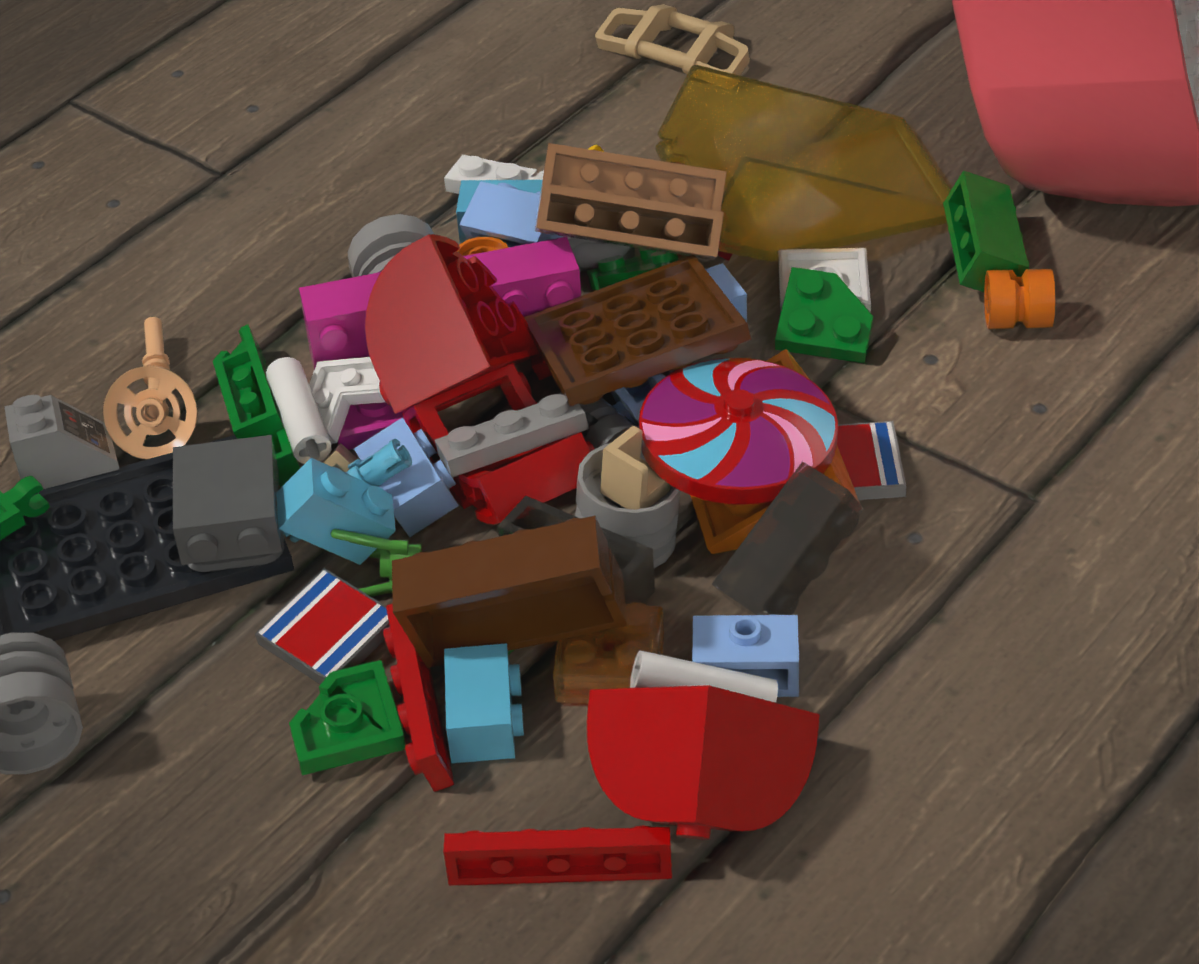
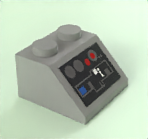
[4,395,120,489]

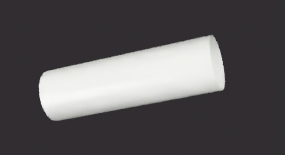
[266,357,332,464]
[630,650,778,703]

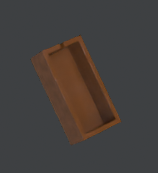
[392,515,627,668]

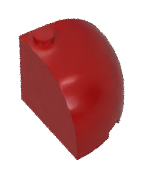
[365,234,540,414]
[587,685,820,840]

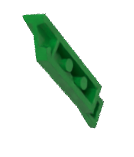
[213,324,303,486]

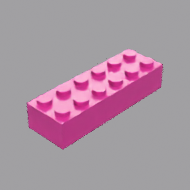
[299,237,581,370]

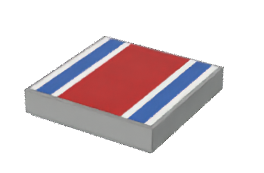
[837,421,906,500]

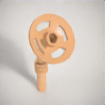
[103,317,198,459]

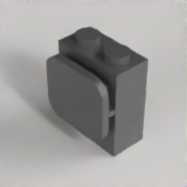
[173,435,284,572]

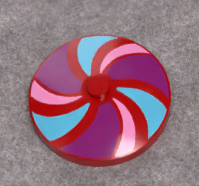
[639,357,838,505]

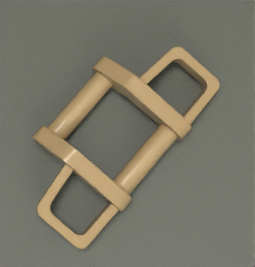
[595,4,750,88]

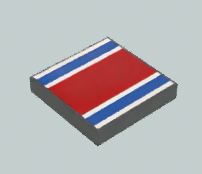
[255,568,390,684]

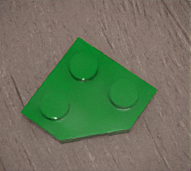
[586,249,689,291]
[775,267,873,364]
[289,660,406,776]

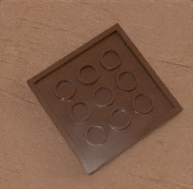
[524,255,752,407]

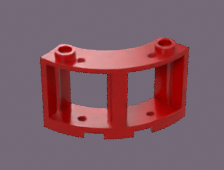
[402,362,595,525]

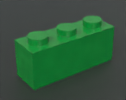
[943,170,1029,292]

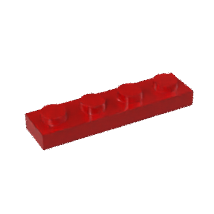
[383,603,454,792]
[443,825,672,886]

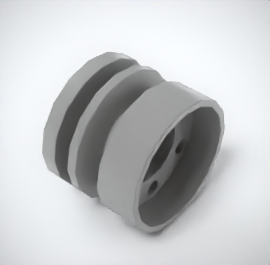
[347,214,434,277]
[575,443,681,574]
[0,633,83,775]

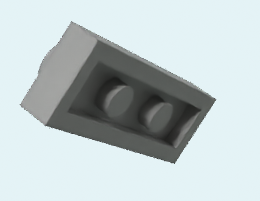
[435,394,589,478]

